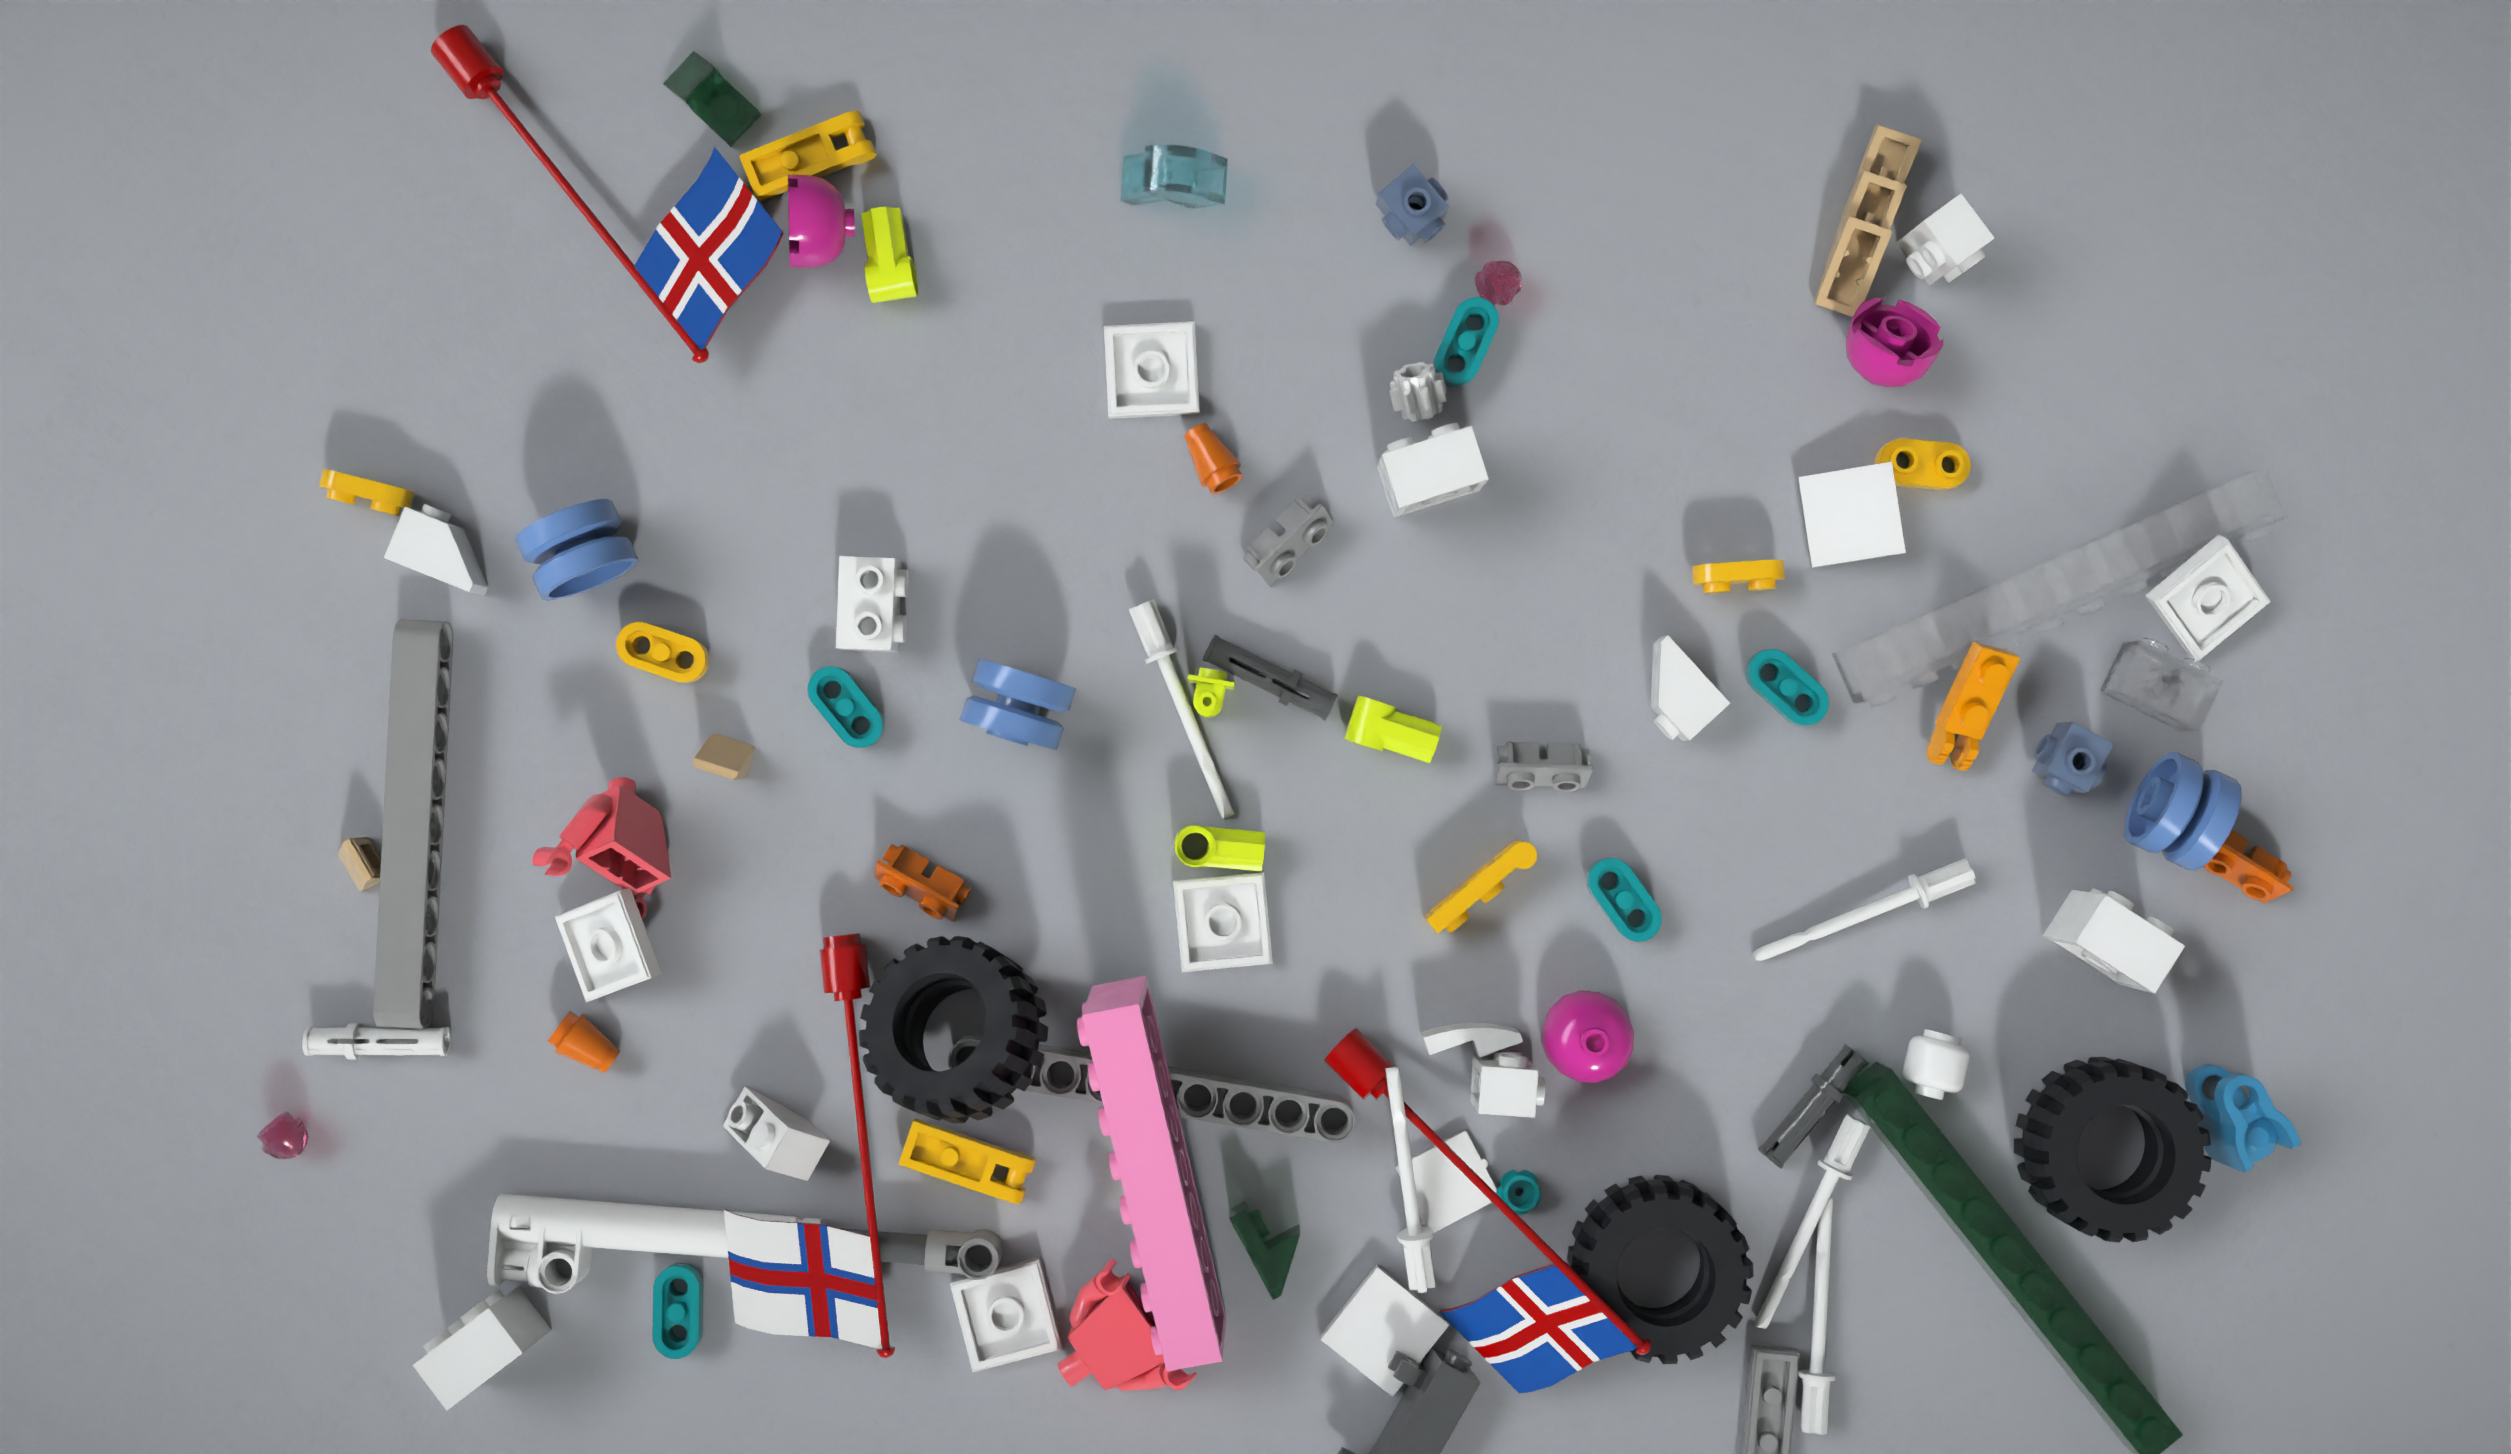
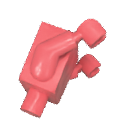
[532,777,671,919]
[1057,1259,1197,1391]

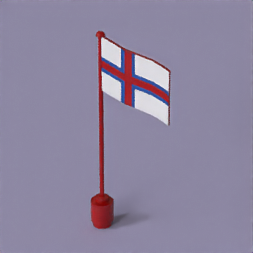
[724,933,895,1358]

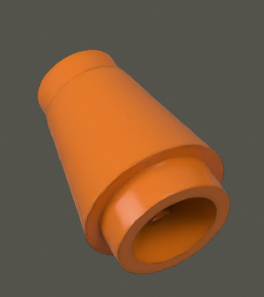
[1184,423,1243,494]
[547,1011,621,1073]

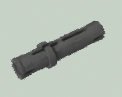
[1202,635,1338,721]
[1758,1044,1869,1169]

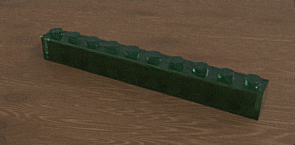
[1843,1062,2183,1454]

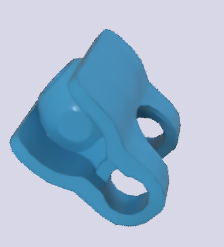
[2185,1064,2301,1173]

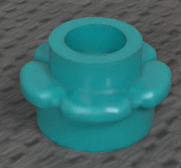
[1496,1170,1542,1215]

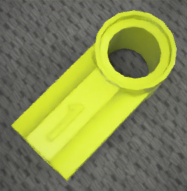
[861,206,918,303]
[1344,695,1442,763]
[1174,824,1265,872]

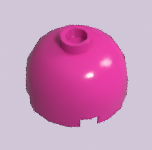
[788,175,855,268]
[1846,298,1943,387]
[1541,990,1634,1083]

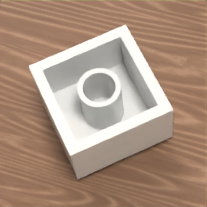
[1377,423,1489,518]
[2043,888,2185,994]
[413,1286,551,1411]

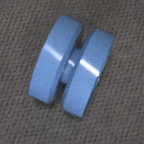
[515,499,639,601]
[959,658,1076,750]
[2124,752,2242,871]

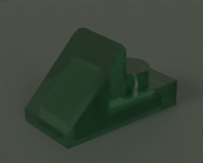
[663,51,762,147]
[1229,1201,1300,1300]

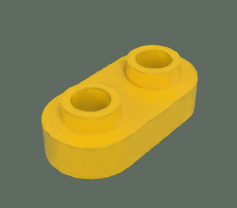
[1875,438,1971,490]
[319,468,415,516]
[1692,560,1785,594]
[616,622,710,683]

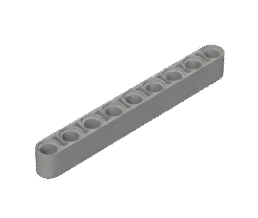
[373,619,453,1029]
[948,1034,1355,1143]

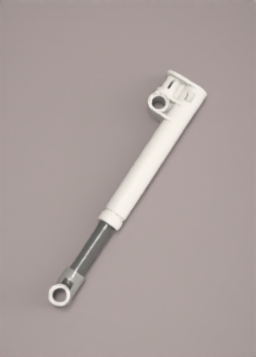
[487,1194,1004,1294]

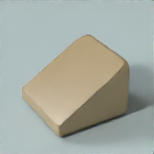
[692,734,755,780]
[338,837,381,891]

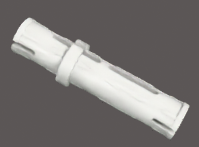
[302,1023,452,1060]

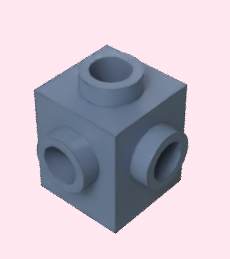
[1376,164,1449,246]
[2032,722,2114,796]

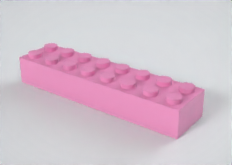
[1077,975,1227,1372]

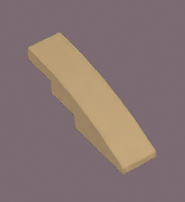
[1814,125,1922,317]

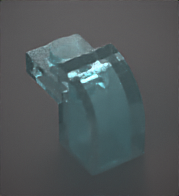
[1120,145,1228,209]

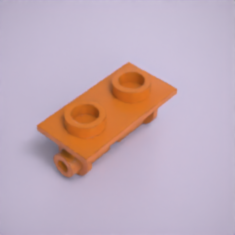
[2203,830,2294,903]
[875,844,971,922]

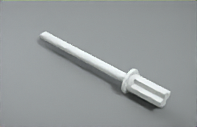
[1128,599,1234,820]
[1752,858,1976,961]
[1385,1067,1436,1293]
[1755,1114,1870,1329]
[1798,1197,1836,1435]

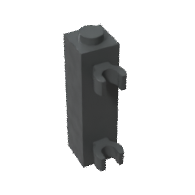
[1338,1347,1481,1454]

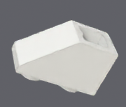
[723,1086,830,1181]

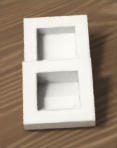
[1420,1023,1523,1057]

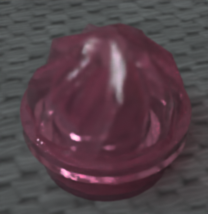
[1475,260,1522,306]
[256,1111,309,1159]

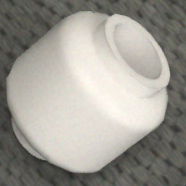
[1902,1029,1970,1100]

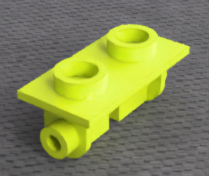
[1187,668,1235,718]

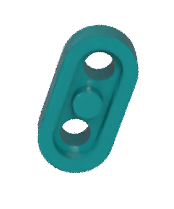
[1433,297,1499,387]
[1745,649,1829,726]
[807,666,885,748]
[1586,858,1662,942]
[652,1262,704,1359]

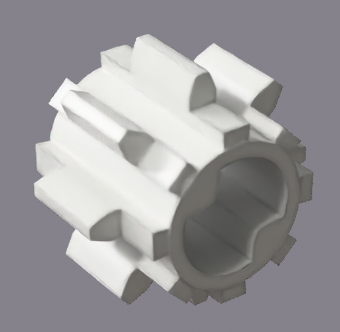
[1389,362,1447,422]

